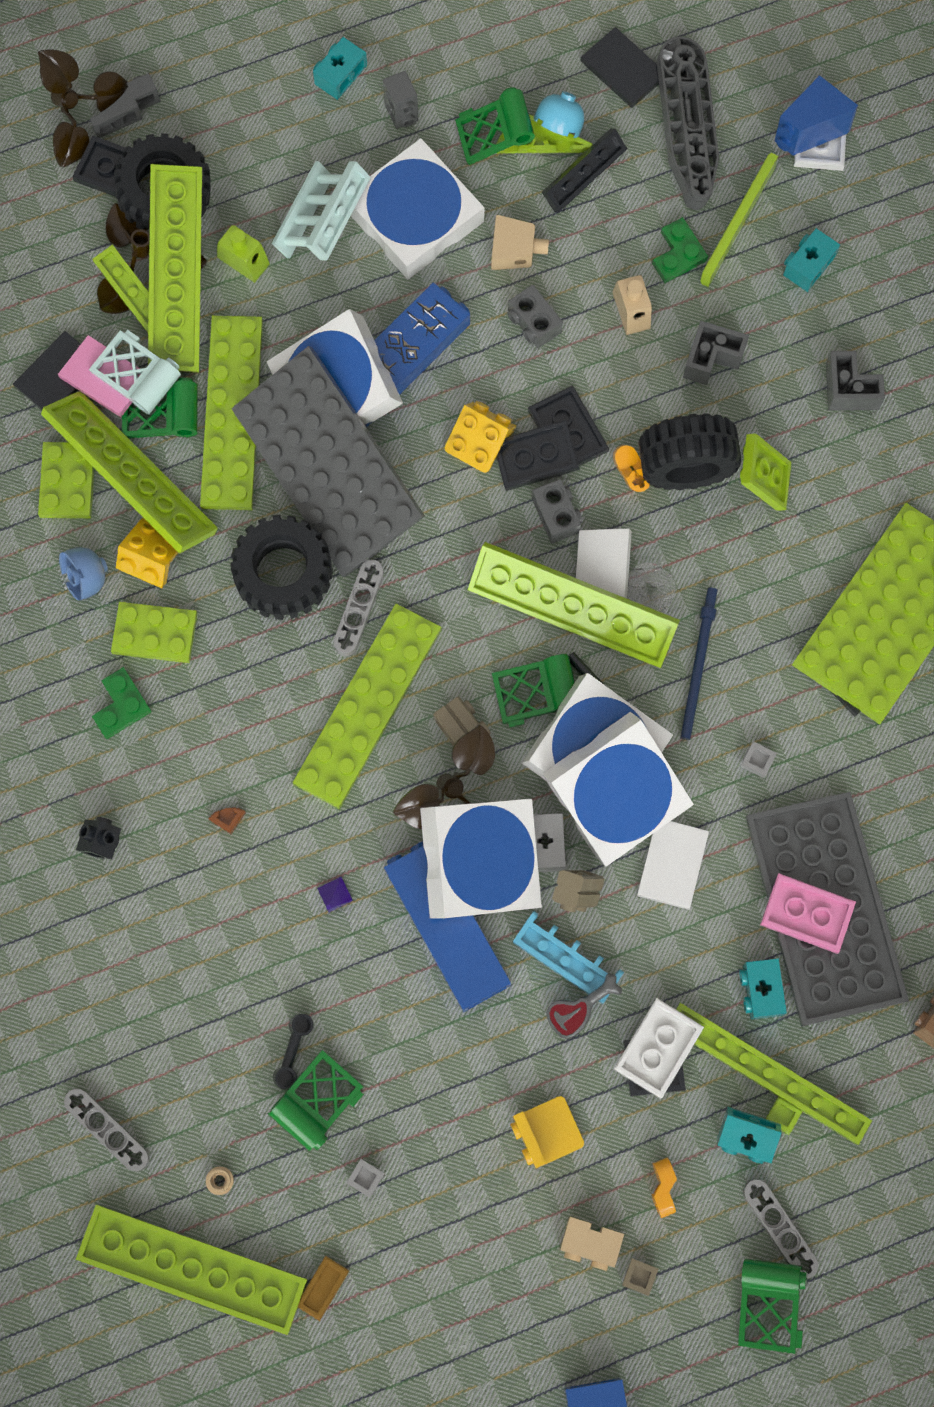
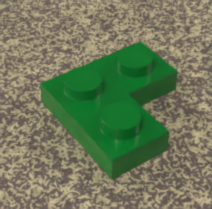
[652,217,709,283]
[92,667,152,740]

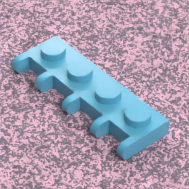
[513,911,624,1004]

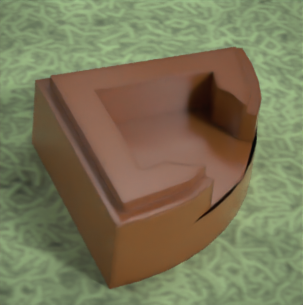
[208,807,246,834]

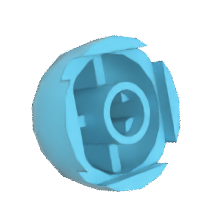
[533,91,584,138]

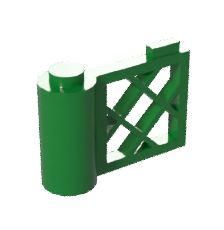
[455,87,535,165]
[122,377,198,439]
[492,654,575,728]
[267,1050,364,1151]
[738,1259,807,1354]

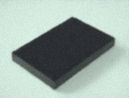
[581,27,659,108]
[13,331,81,410]
[528,385,609,466]
[497,420,580,491]

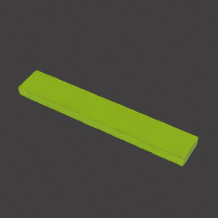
[700,153,778,287]

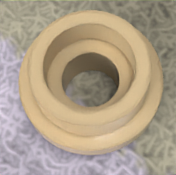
[206,1167,234,1195]

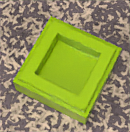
[765,1096,803,1135]

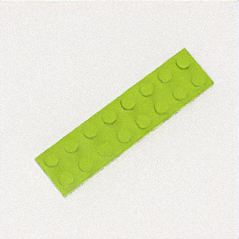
[148,164,202,373]
[200,315,263,510]
[41,391,218,554]
[468,542,680,668]
[292,604,442,810]
[75,1205,308,1335]

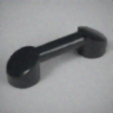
[273,1014,313,1090]

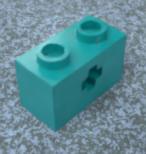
[313,37,367,100]
[783,228,840,292]
[739,958,787,1020]
[717,1107,782,1164]

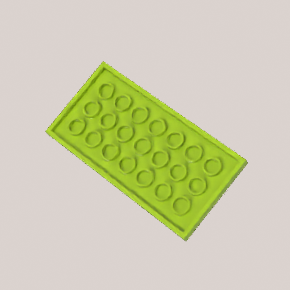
[792,503,934,724]

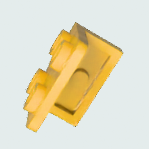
[445,401,517,473]
[116,518,178,588]
[510,1096,584,1169]

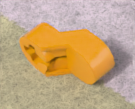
[613,445,650,492]
[652,1157,677,1218]

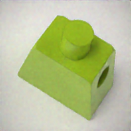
[217,225,270,283]

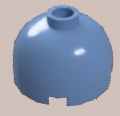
[59,547,108,601]

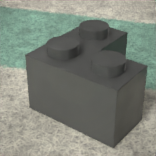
[683,320,749,385]
[826,351,885,411]

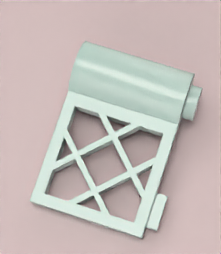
[89,330,181,414]

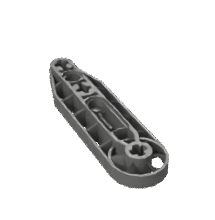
[657,36,719,210]

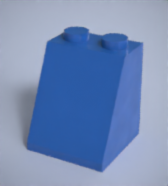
[774,75,858,156]

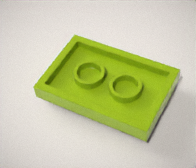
[740,433,791,511]
[38,442,94,519]
[111,602,198,663]

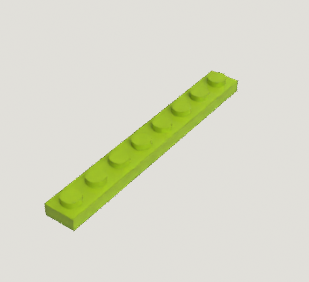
[676,1003,872,1145]

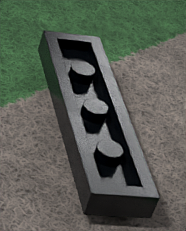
[542,128,627,213]

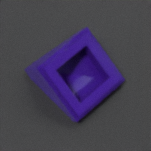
[317,877,353,912]

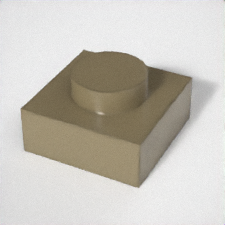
[622,1258,658,1296]

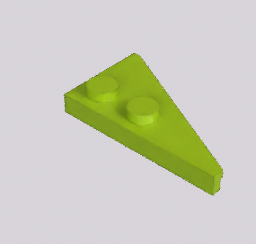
[496,114,592,153]

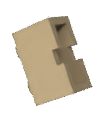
[559,1217,624,1271]

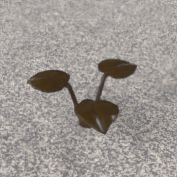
[38,49,128,167]
[97,203,207,314]
[393,725,495,829]

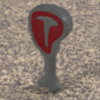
[546,974,622,1039]

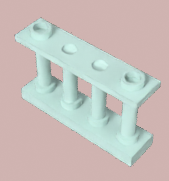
[271,161,371,261]

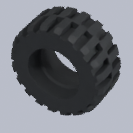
[114,133,211,230]
[638,413,742,490]
[230,515,333,620]

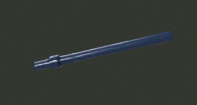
[680,587,718,740]

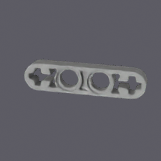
[334,560,384,657]
[64,1089,150,1172]
[743,1180,818,1278]

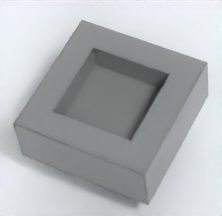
[740,742,777,778]
[346,1159,385,1198]

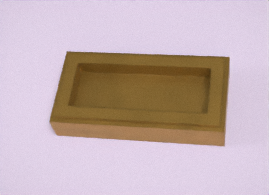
[298,1256,350,1321]

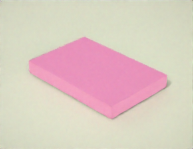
[58,335,141,417]
[760,873,856,954]

